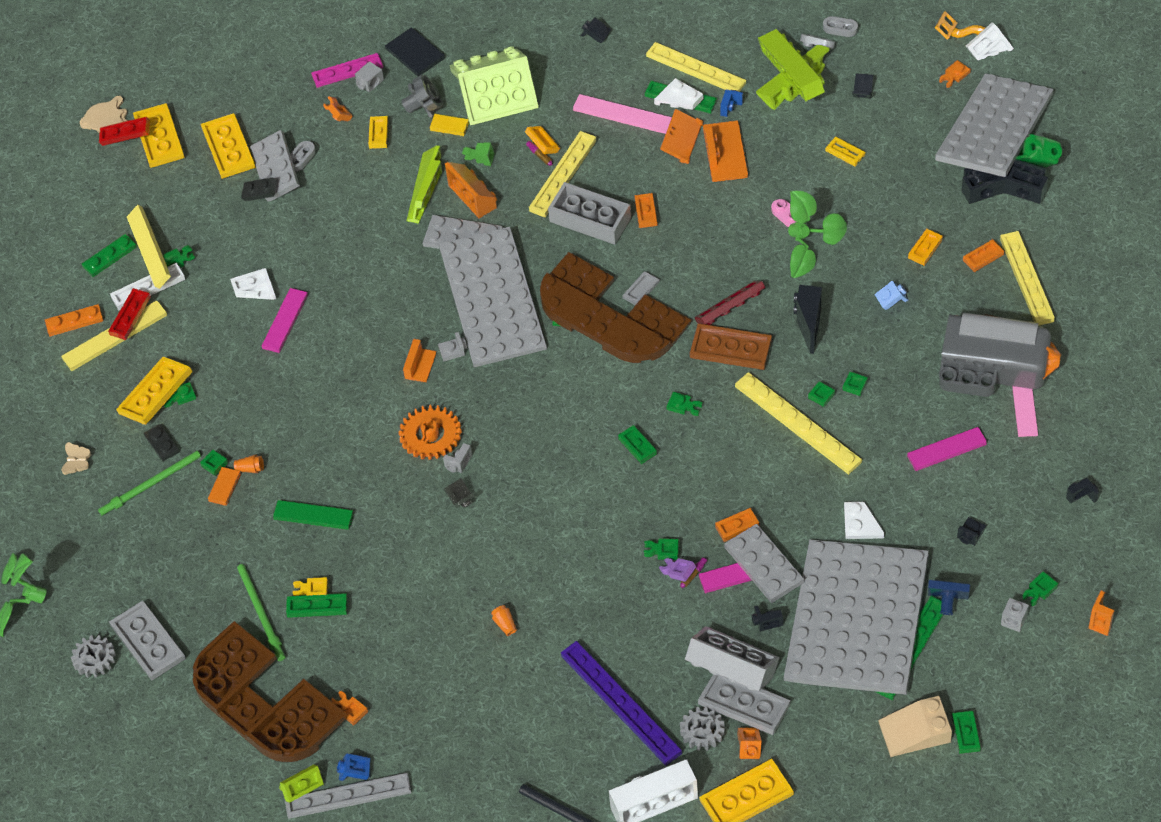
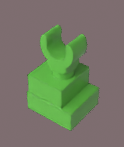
[462,142,495,166]

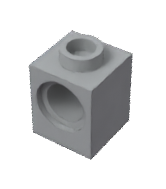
[355,61,384,92]
[1001,598,1029,632]

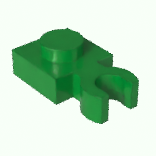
[163,245,195,268]
[164,382,196,408]
[666,392,702,416]
[644,539,679,560]
[1022,572,1058,606]

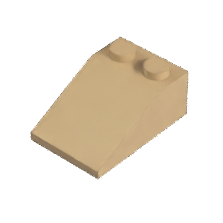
[878,696,952,757]

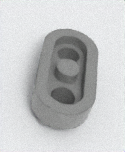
[823,16,858,37]
[800,34,835,51]
[290,141,315,171]

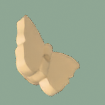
[61,442,91,475]

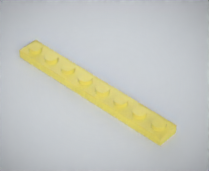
[735,372,862,475]

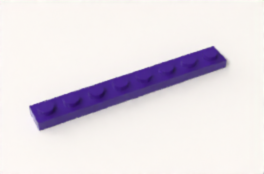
[561,641,682,766]

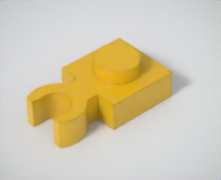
[293,577,328,596]

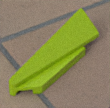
[756,45,829,110]
[407,145,442,224]

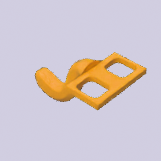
[935,11,985,39]

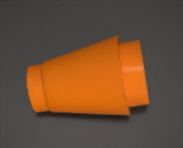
[234,454,264,473]
[491,605,517,636]

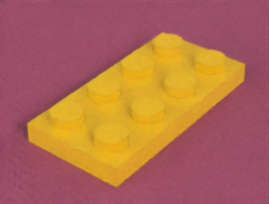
[133,103,184,168]
[201,113,255,179]
[116,357,192,425]
[699,759,794,822]

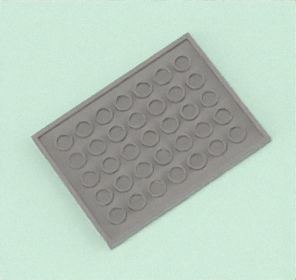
[784,540,929,695]

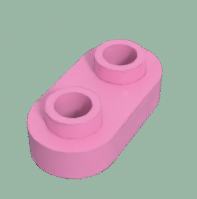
[771,199,795,227]

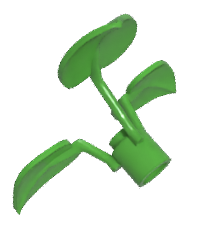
[788,191,847,278]
[0,553,46,637]

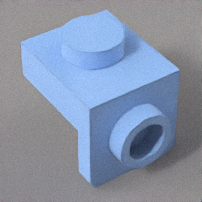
[875,281,908,310]

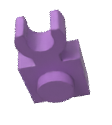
[659,558,696,582]

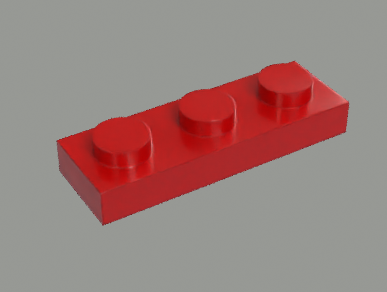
[99,116,150,146]
[108,288,151,340]

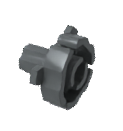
[402,74,443,118]

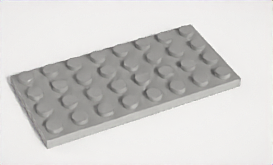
[935,74,1053,177]
[439,227,547,367]

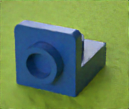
[720,89,743,117]
[337,754,370,781]

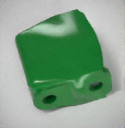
[1016,134,1062,168]

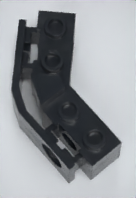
[962,159,1048,204]

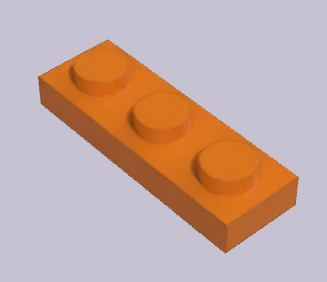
[45,304,103,337]

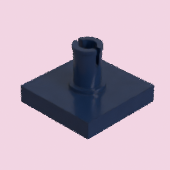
[928,580,970,615]

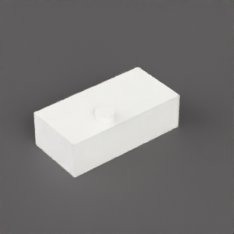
[609,759,698,822]

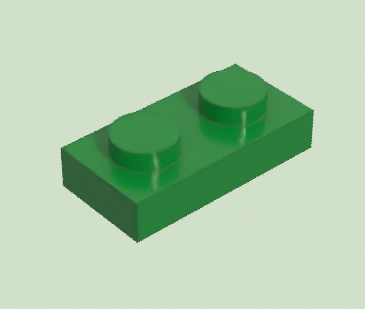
[618,425,657,464]
[952,711,980,754]

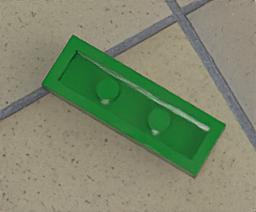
[82,234,137,277]
[286,594,347,618]

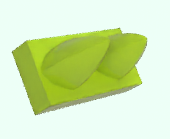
[279,764,324,803]

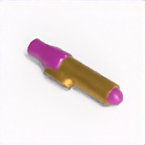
[526,141,553,166]
[680,557,707,588]

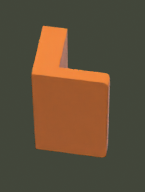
[403,339,436,382]
[1089,590,1114,636]

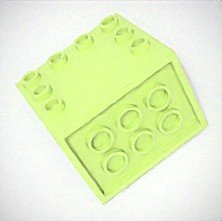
[450,46,539,125]

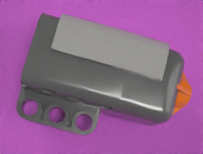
[939,313,1061,397]

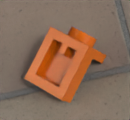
[737,728,762,759]

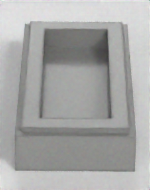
[622,271,660,305]

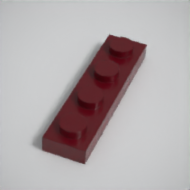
[694,281,765,325]

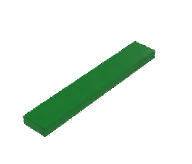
[874,596,944,700]

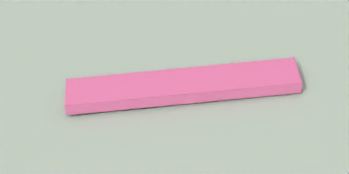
[573,94,675,134]
[1012,386,1038,437]

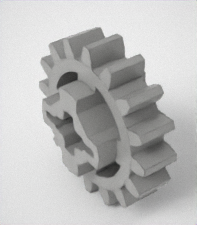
[71,635,116,678]
[680,707,725,751]

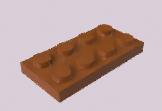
[690,324,772,370]

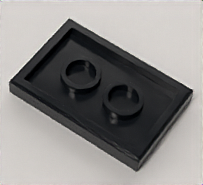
[385,27,445,76]

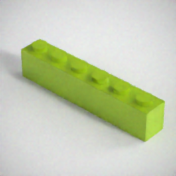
[758,29,825,102]

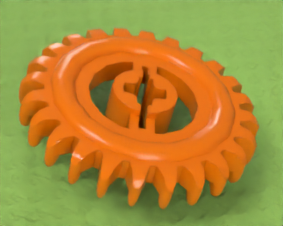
[399,404,462,460]

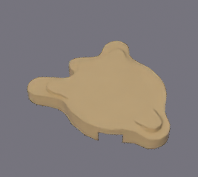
[80,96,127,133]

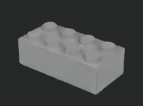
[548,182,631,245]
[685,626,779,691]

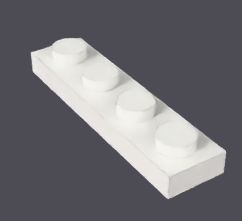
[110,263,185,310]

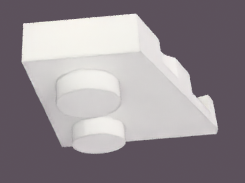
[966,23,1014,60]
[654,78,703,110]
[230,268,276,300]
[844,502,884,539]

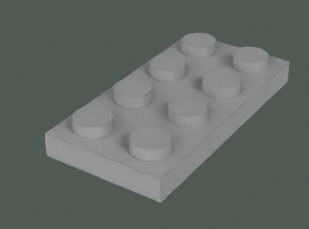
[250,130,300,201]
[423,215,503,249]
[724,524,804,603]
[109,601,185,681]
[698,674,791,735]

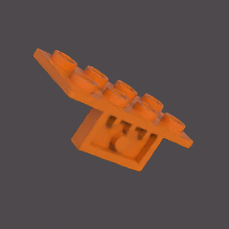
[703,121,748,182]

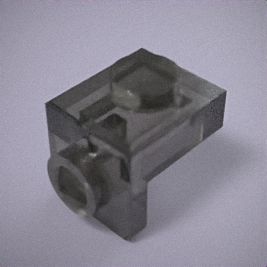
[444,478,475,508]

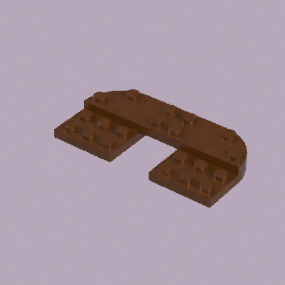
[540,252,691,363]
[192,621,347,762]

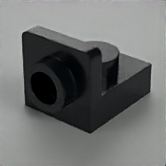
[957,517,986,546]
[751,605,783,632]

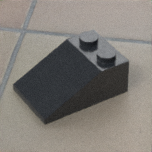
[793,285,822,354]

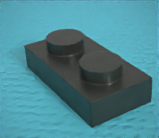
[241,177,277,201]
[143,424,179,462]

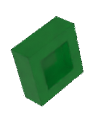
[843,372,868,396]
[808,381,835,407]
[200,450,228,476]

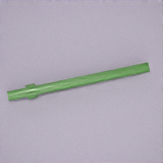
[98,451,201,516]
[237,564,285,661]

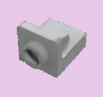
[438,332,467,362]
[443,443,472,473]

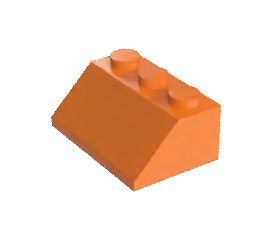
[445,162,497,218]

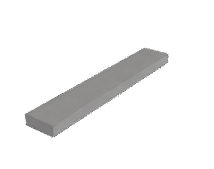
[285,773,411,819]

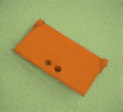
[660,109,703,164]

